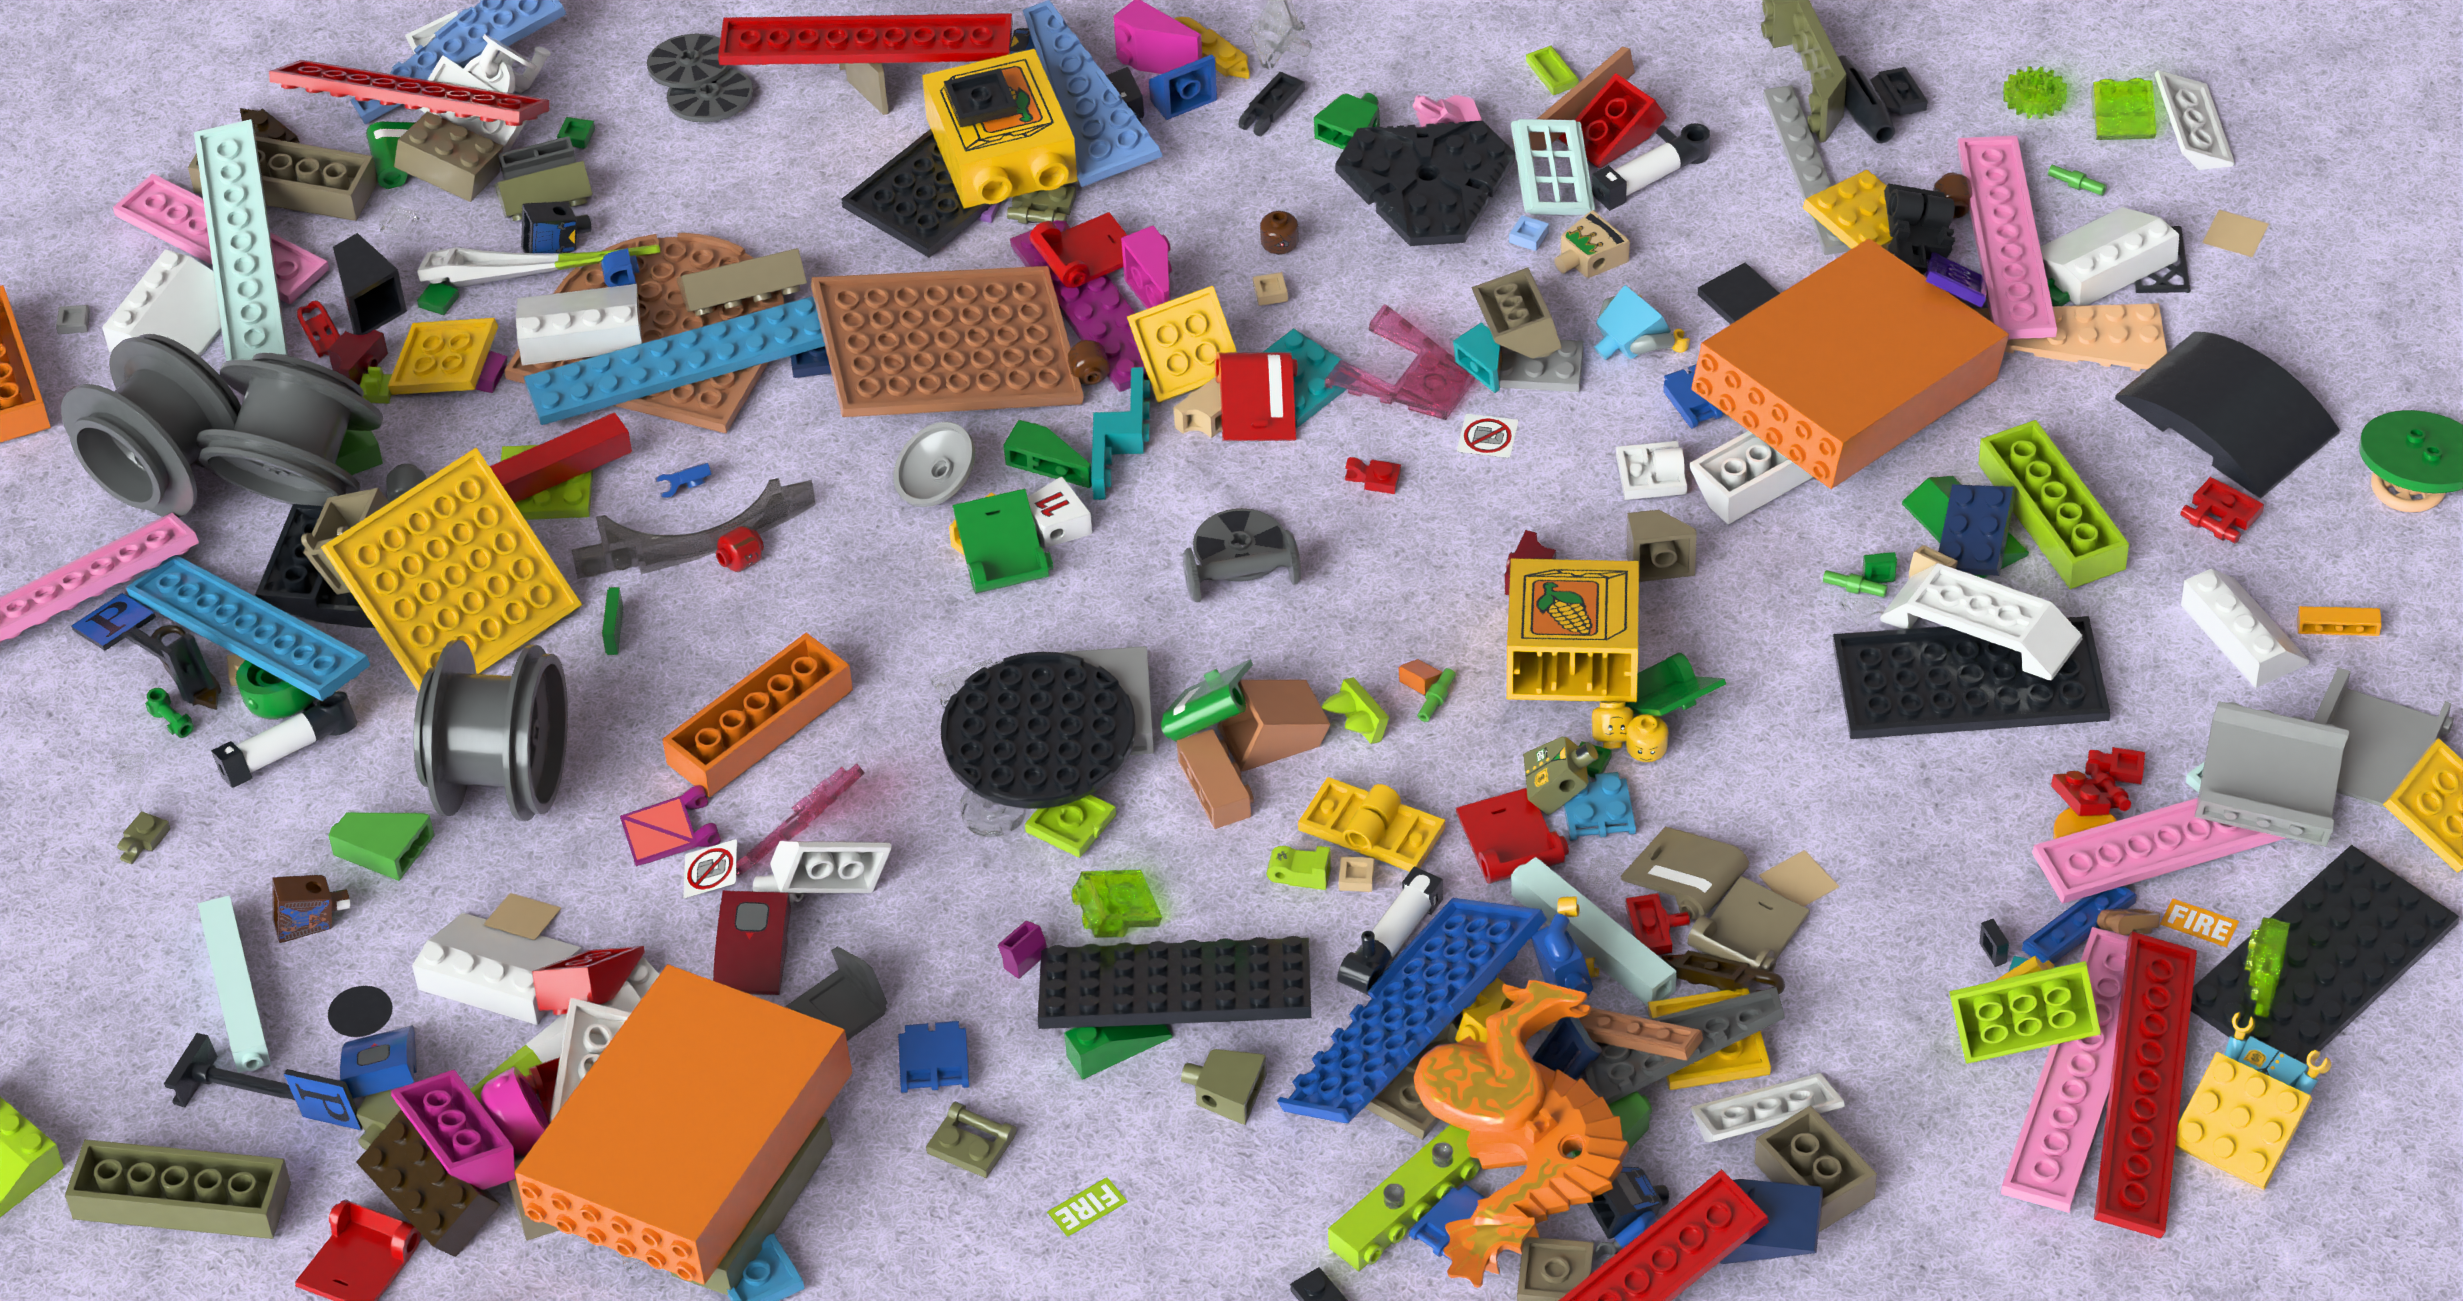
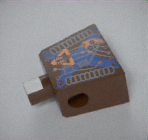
[272,875,350,943]

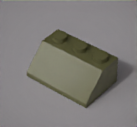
[494,161,593,222]

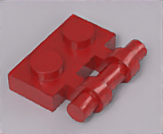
[2180,477,2264,544]
[2051,769,2131,816]

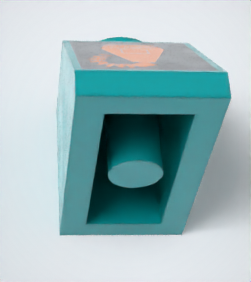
[1453,323,1503,393]

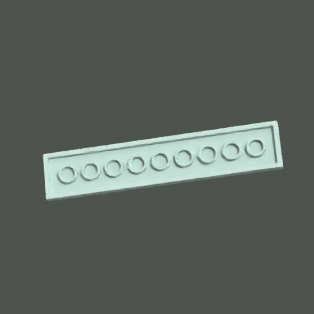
[194,119,288,361]

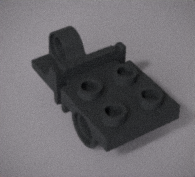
[1884,183,1955,275]

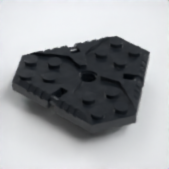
[1335,121,1515,246]

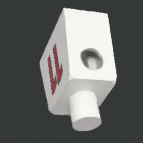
[1028,477,1092,548]

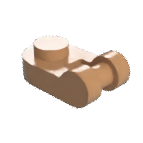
[2097,909,2160,935]

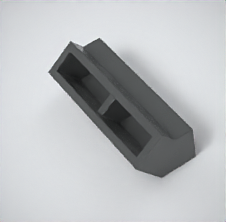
[498,136,576,180]

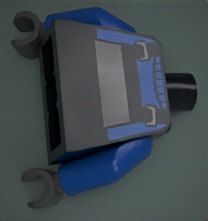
[1587,1166,1669,1264]

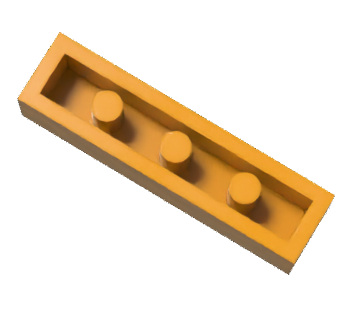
[2297,606,2381,636]

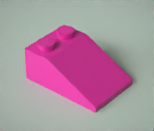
[1113,0,1202,74]
[1121,225,1172,309]

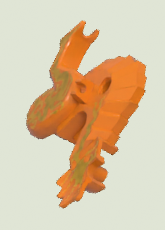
[1414,980,1629,1288]

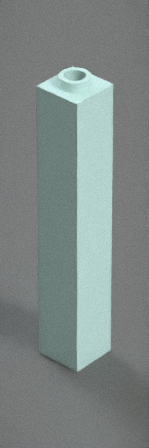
[1511,857,1676,1006]
[197,895,271,1073]

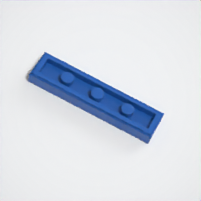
[2022,886,2137,964]

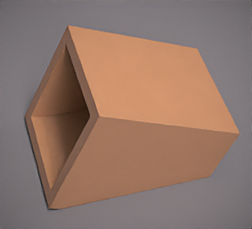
[1217,680,1330,772]

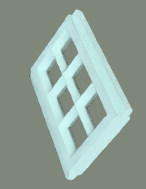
[1511,119,1595,215]

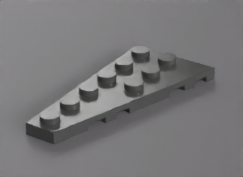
[1585,987,1785,1105]

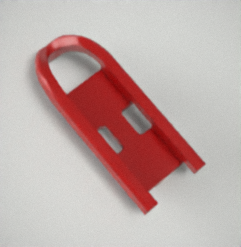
[297,301,340,358]

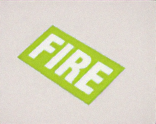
[1047,1177,1128,1237]

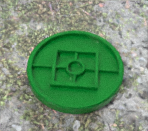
[2359,410,2463,493]

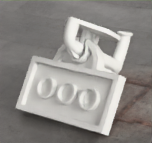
[420,34,551,152]

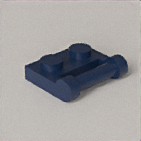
[1532,1017,1602,1081]

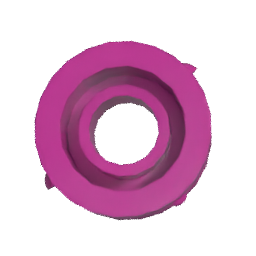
[481,1067,550,1157]

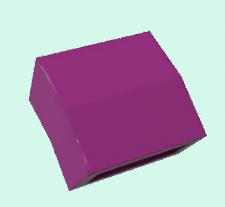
[475,350,507,393]
[997,920,1047,979]

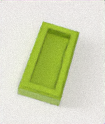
[1526,45,1579,96]

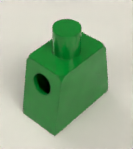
[1314,93,1380,150]

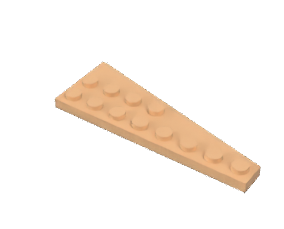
[1973,303,2167,371]

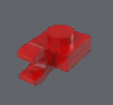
[1345,457,1401,494]
[2085,747,2145,785]

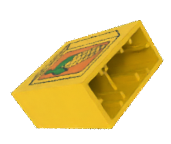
[922,49,1077,208]
[1506,559,1639,702]

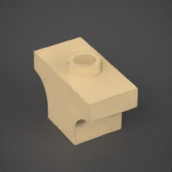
[1173,377,1222,438]

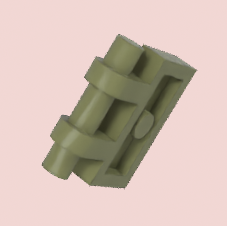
[1007,186,1076,224]

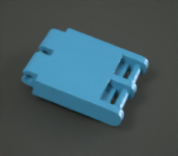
[1563,772,1636,841]

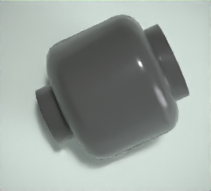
[386,464,426,502]

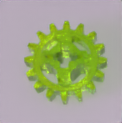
[2003,66,2067,119]

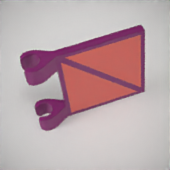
[620,785,721,866]

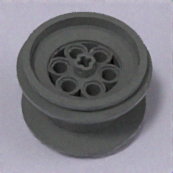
[61,334,241,518]
[196,353,383,506]
[413,640,568,821]

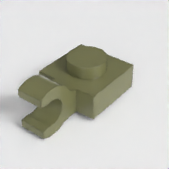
[117,811,170,864]

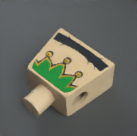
[1555,210,1630,278]

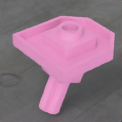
[1413,95,1483,127]

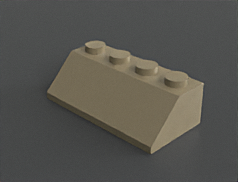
[676,248,807,316]
[1471,267,1562,359]

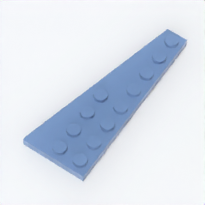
[350,0,567,124]
[1023,0,1163,187]

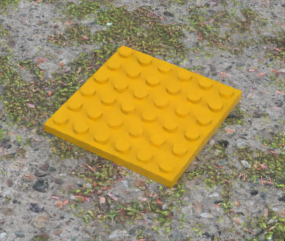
[321,447,582,692]

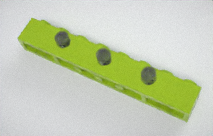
[1328,1124,1482,1272]

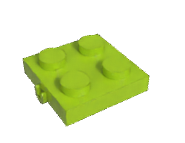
[1025,795,1116,858]

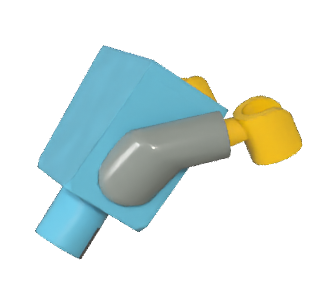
[1594,285,1690,360]

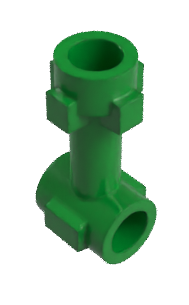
[145,688,194,738]

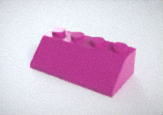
[391,1069,515,1190]

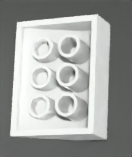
[2040,207,2179,306]
[102,249,222,357]
[516,284,642,365]
[412,913,582,1025]

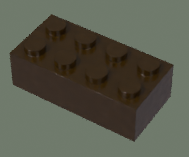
[356,1110,501,1257]

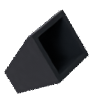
[333,233,407,335]

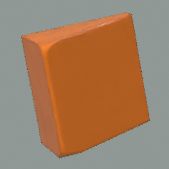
[1399,659,1443,695]

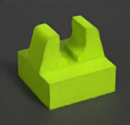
[360,367,392,404]

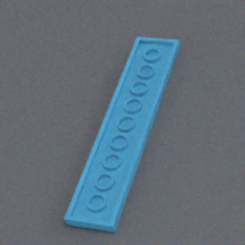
[524,296,825,425]
[126,555,371,701]

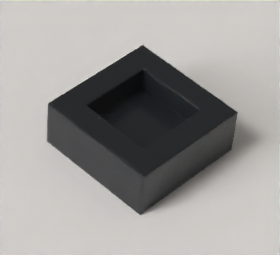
[1979,919,2009,967]

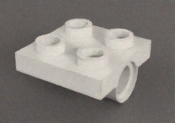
[1616,441,1687,500]

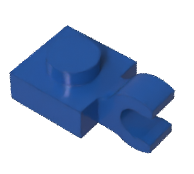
[655,463,712,498]

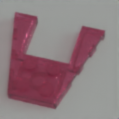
[1325,304,1475,420]
[736,763,865,877]

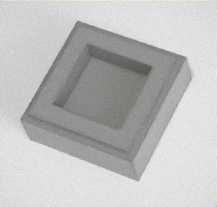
[56,305,90,334]

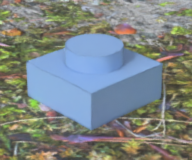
[1509,215,1549,251]

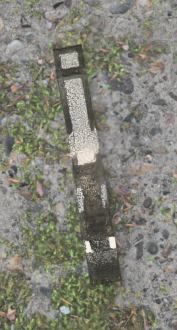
[571,478,816,579]

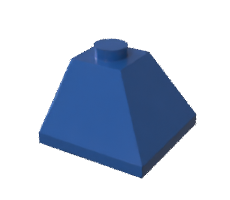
[1149,55,1217,120]

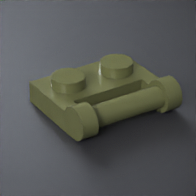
[926,1101,1017,1178]

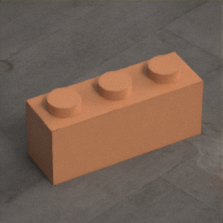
[1177,729,1254,829]

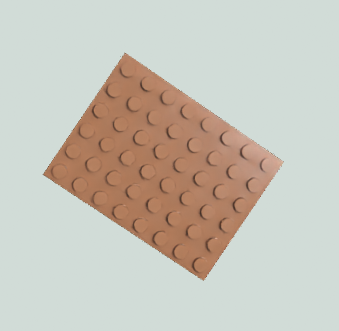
[811,266,1084,417]

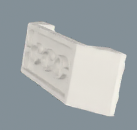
[1880,563,2082,681]

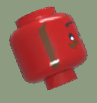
[716,526,764,572]

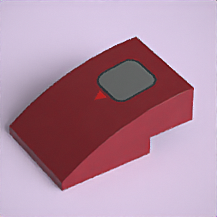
[713,890,791,995]

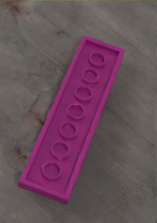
[1010,220,1149,392]

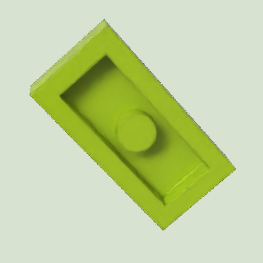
[1322,677,1389,744]

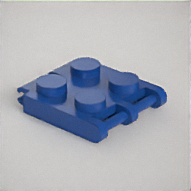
[1663,364,1724,429]
[898,1021,969,1093]
[1409,1184,1486,1261]

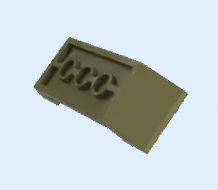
[1761,0,1846,143]

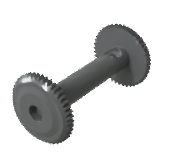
[1183,530,1301,602]

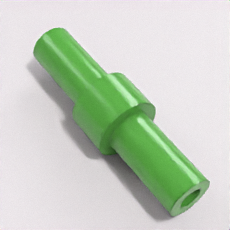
[2048,164,2107,196]
[1823,570,1888,598]
[1417,668,1456,722]

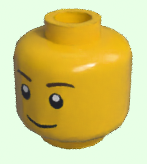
[1592,701,1633,749]
[1626,714,1669,762]

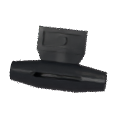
[1838,55,1928,143]

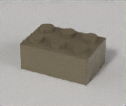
[394,111,504,202]
[1754,1105,1877,1232]

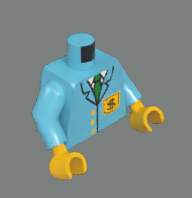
[2224,1012,2331,1095]

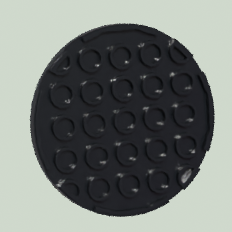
[941,652,1136,809]

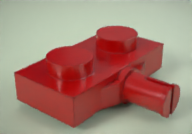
[1625,893,1690,955]

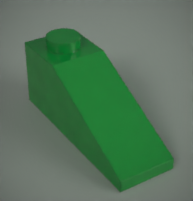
[1003,420,1092,488]
[1064,1024,1172,1080]

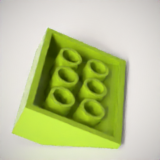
[1949,961,2101,1064]
[0,1097,64,1217]

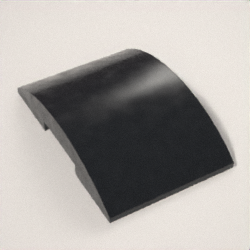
[2115,331,2340,499]
[255,504,375,628]

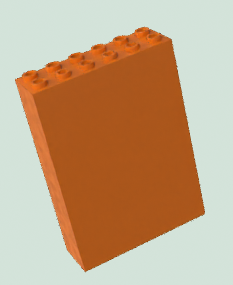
[1691,238,2009,489]
[515,964,852,1285]

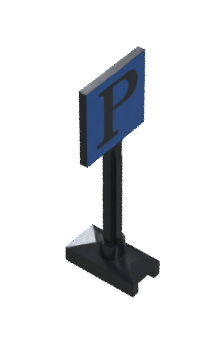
[71,593,215,704]
[164,1033,363,1130]

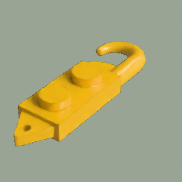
[1174,16,1250,79]

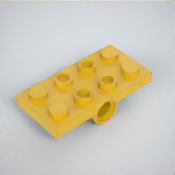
[1298,777,1445,872]

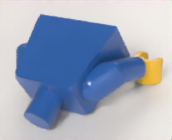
[1531,896,1599,997]

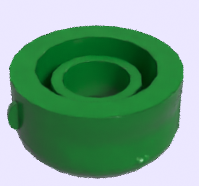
[235,660,316,720]

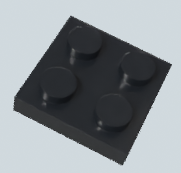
[944,68,1017,128]

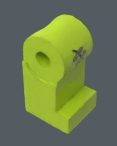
[1266,846,1332,890]

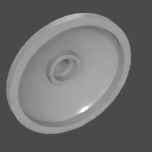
[893,422,975,507]

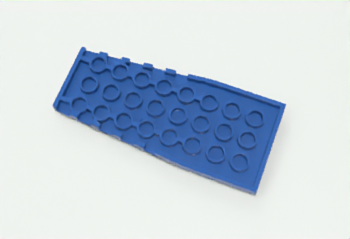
[1277,898,1547,1123]

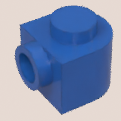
[601,248,640,287]

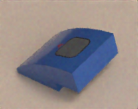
[340,1025,417,1099]

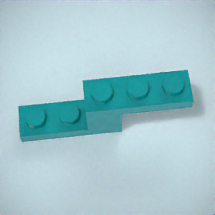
[1091,367,1151,500]

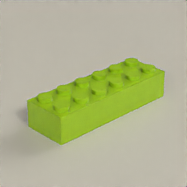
[1978,420,2129,589]

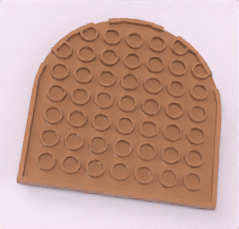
[504,233,784,433]

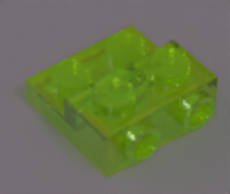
[2091,78,2156,140]
[1071,869,1163,938]
[2245,917,2290,1017]

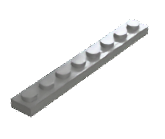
[1763,85,1851,255]

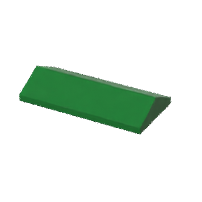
[1902,476,2029,578]

